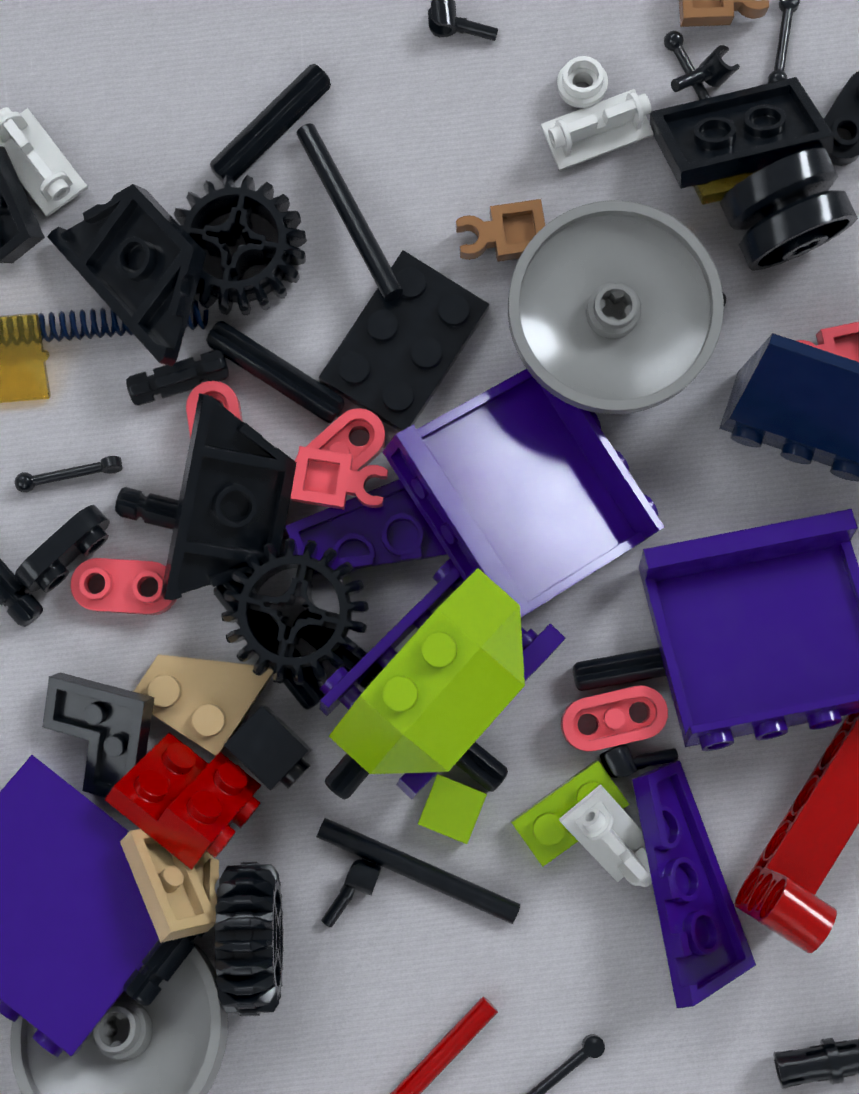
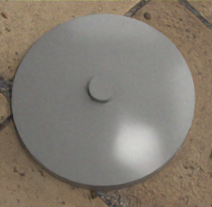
[508,200,724,414]
[10,941,228,1094]

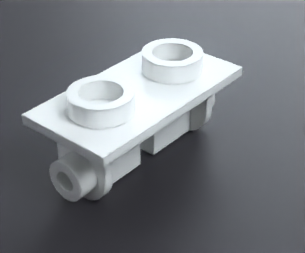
[541,89,654,171]
[0,107,88,217]
[559,784,652,887]

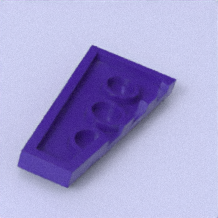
[285,479,447,575]
[632,760,756,1008]

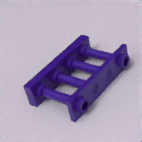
[319,558,566,800]

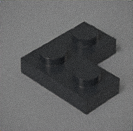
[42,672,155,798]

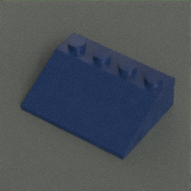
[719,333,859,481]

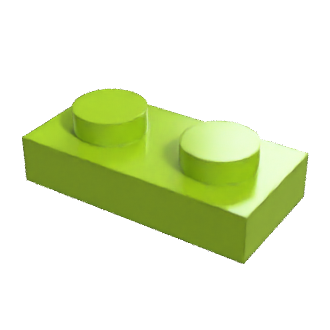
[511,760,630,867]

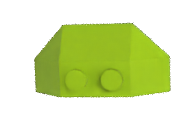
[328,568,525,774]

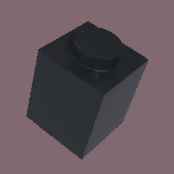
[224,705,312,791]

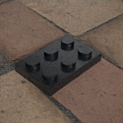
[650,77,834,189]
[319,250,490,432]

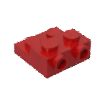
[105,732,261,870]

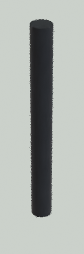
[296,123,403,301]
[316,818,521,924]

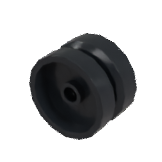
[720,148,858,271]

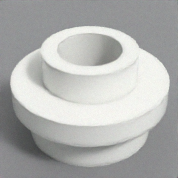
[557,56,608,108]

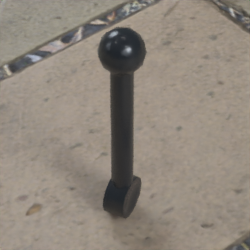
[768,0,800,83]
[664,31,710,100]
[14,456,123,493]
[527,1034,605,1094]

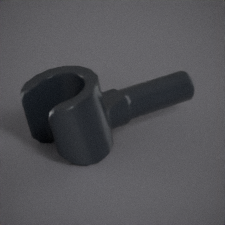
[428,0,498,41]
[671,45,740,92]
[599,744,678,778]
[321,859,381,928]

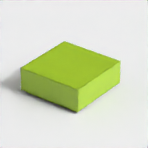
[418,773,487,844]

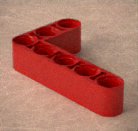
[735,713,859,953]

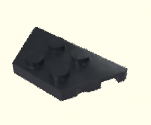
[47,184,206,366]
[161,393,297,600]

